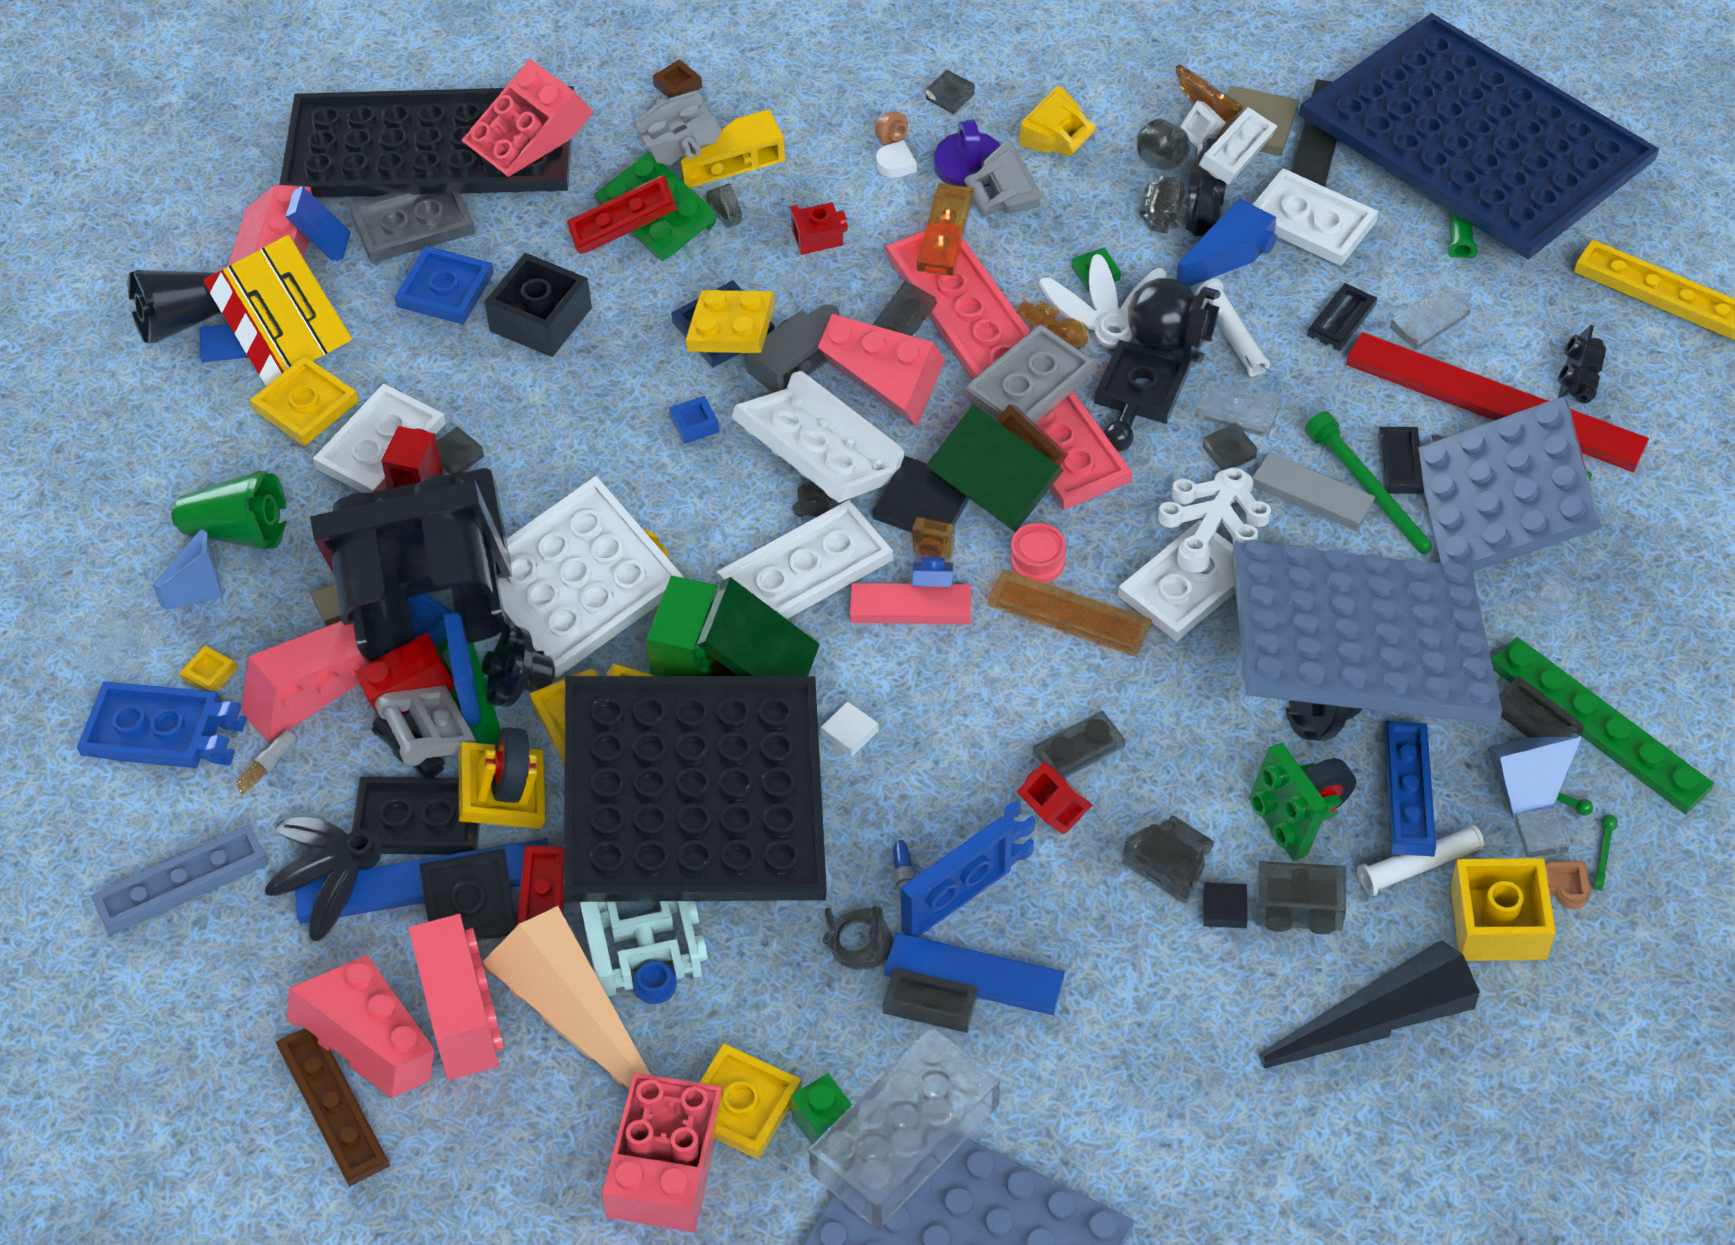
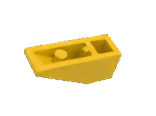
[680,109,785,188]

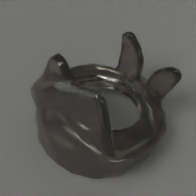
[822,905,893,970]

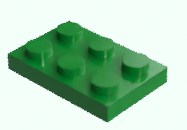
[594,151,717,261]

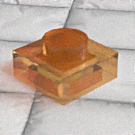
[913,517,955,559]

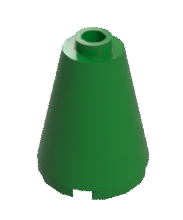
[171,471,287,549]

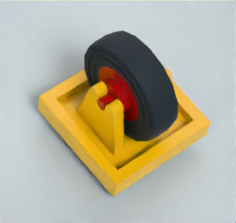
[458,727,546,829]

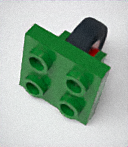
[1249,742,1357,861]

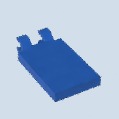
[77,681,247,768]
[900,801,1035,937]

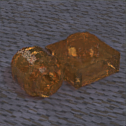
[1017,300,1089,350]

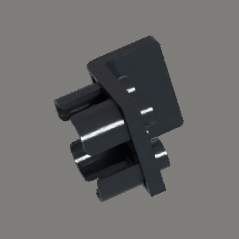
[310,468,512,660]

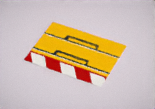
[203,235,352,386]

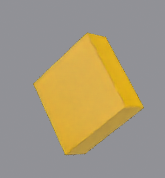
[179,645,238,692]

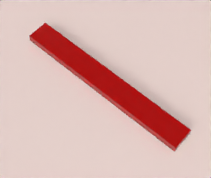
[1346,332,1649,473]

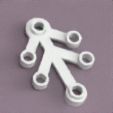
[1158,468,1271,573]

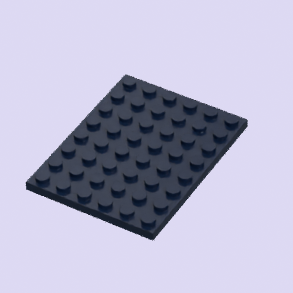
[1299,13,1659,260]

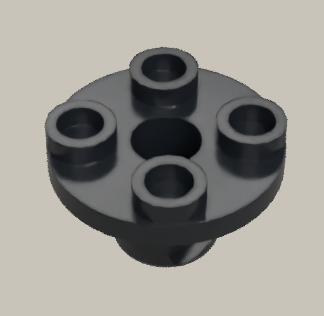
[482,624,555,708]

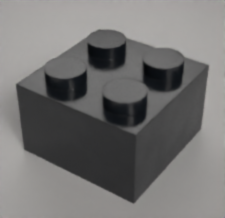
[484,253,592,357]

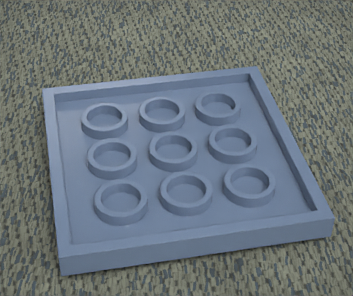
[1418,396,1602,572]

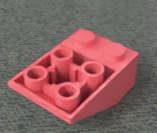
[461,59,594,177]
[602,1072,722,1232]

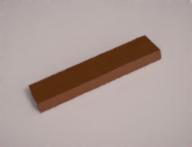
[276,1028,390,1187]

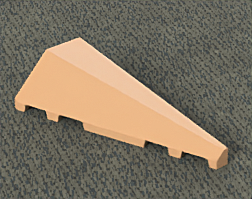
[483,906,651,1089]

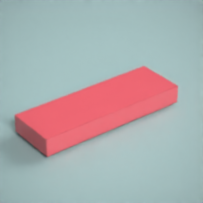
[850,583,971,624]

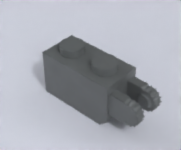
[747,304,839,393]

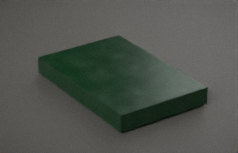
[926,404,1064,533]
[697,577,820,676]

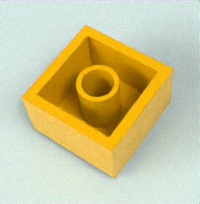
[1450,858,1556,961]

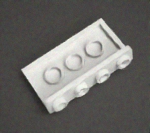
[731,371,904,502]

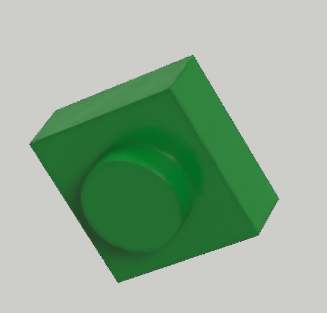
[1071,247,1121,291]

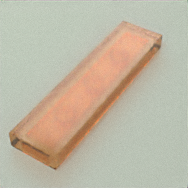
[988,569,1152,657]

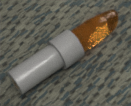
[237,729,297,795]

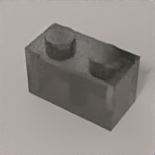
[1255,861,1346,935]

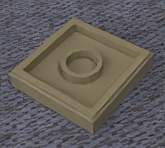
[1216,85,1299,156]

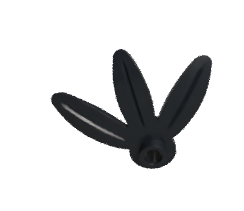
[265,817,383,941]

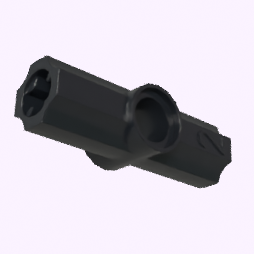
[1186,138,1226,237]

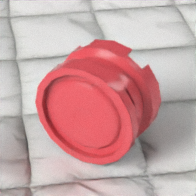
[1010,523,1066,584]

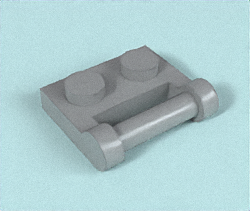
[375,685,476,766]

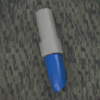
[893,840,916,901]

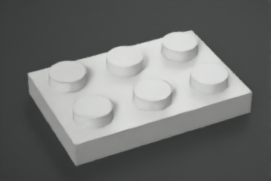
[1253,168,1378,266]
[313,384,446,493]
[1118,520,1236,642]

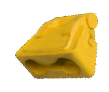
[1019,86,1096,156]

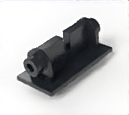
[1558,325,1606,404]

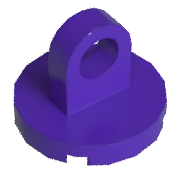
[934,119,1001,190]

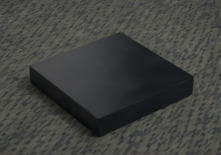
[872,456,969,544]
[419,849,517,941]

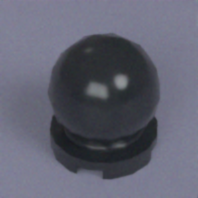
[1128,278,1221,363]

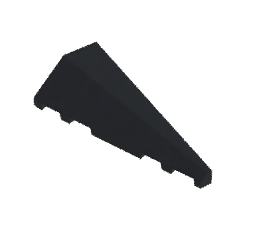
[1259,940,1480,1069]

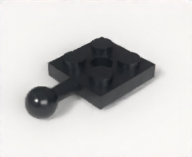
[1094,340,1191,452]

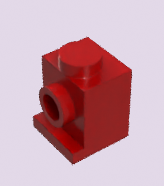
[790,202,848,255]
[1016,761,1093,834]

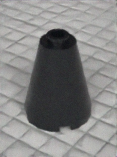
[127,270,222,344]

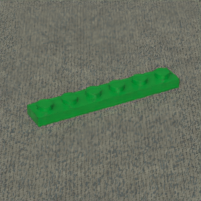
[1491,636,1714,815]

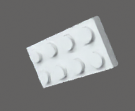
[717,500,894,619]

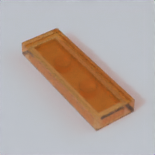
[917,183,974,276]

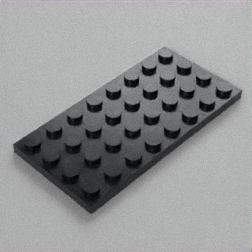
[279,86,574,197]

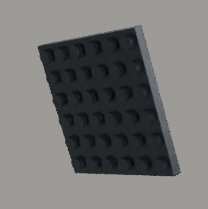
[564,676,827,902]

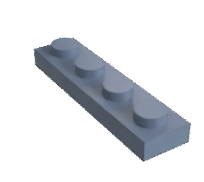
[91,824,269,936]

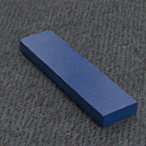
[1384,721,1436,857]
[885,932,1065,1016]

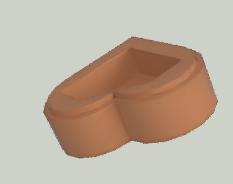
[1545,861,1590,910]

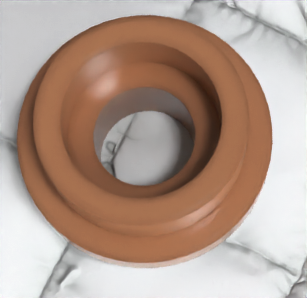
[875,112,908,145]

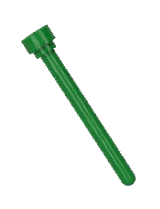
[1305,411,1432,554]

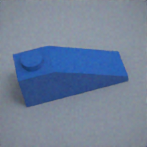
[1176,198,1277,287]

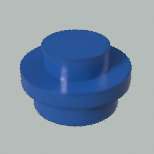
[633,961,677,1004]

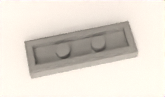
[1252,452,1375,531]

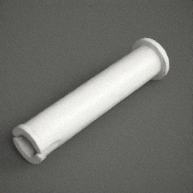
[1195,279,1270,377]
[1357,825,1485,897]

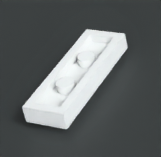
[1199,107,1278,185]

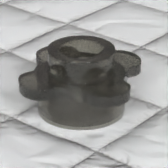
[792,482,834,517]

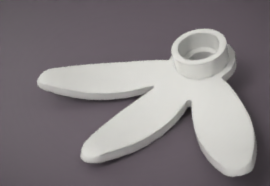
[1039,254,1167,349]

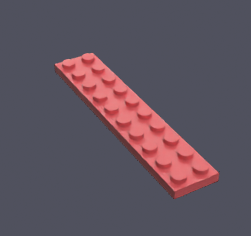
[886,221,1132,510]

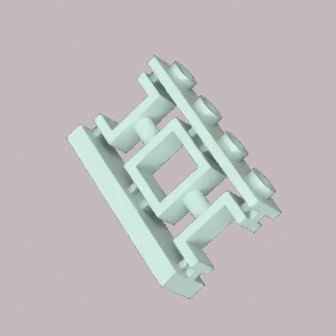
[579,901,708,996]

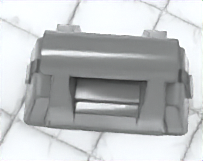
[964,140,1041,217]

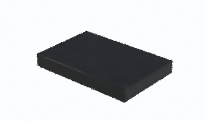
[352,777,480,855]

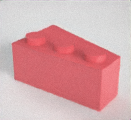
[818,314,945,426]

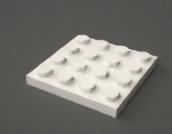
[498,476,684,678]

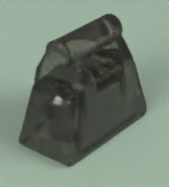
[1122,815,1215,903]

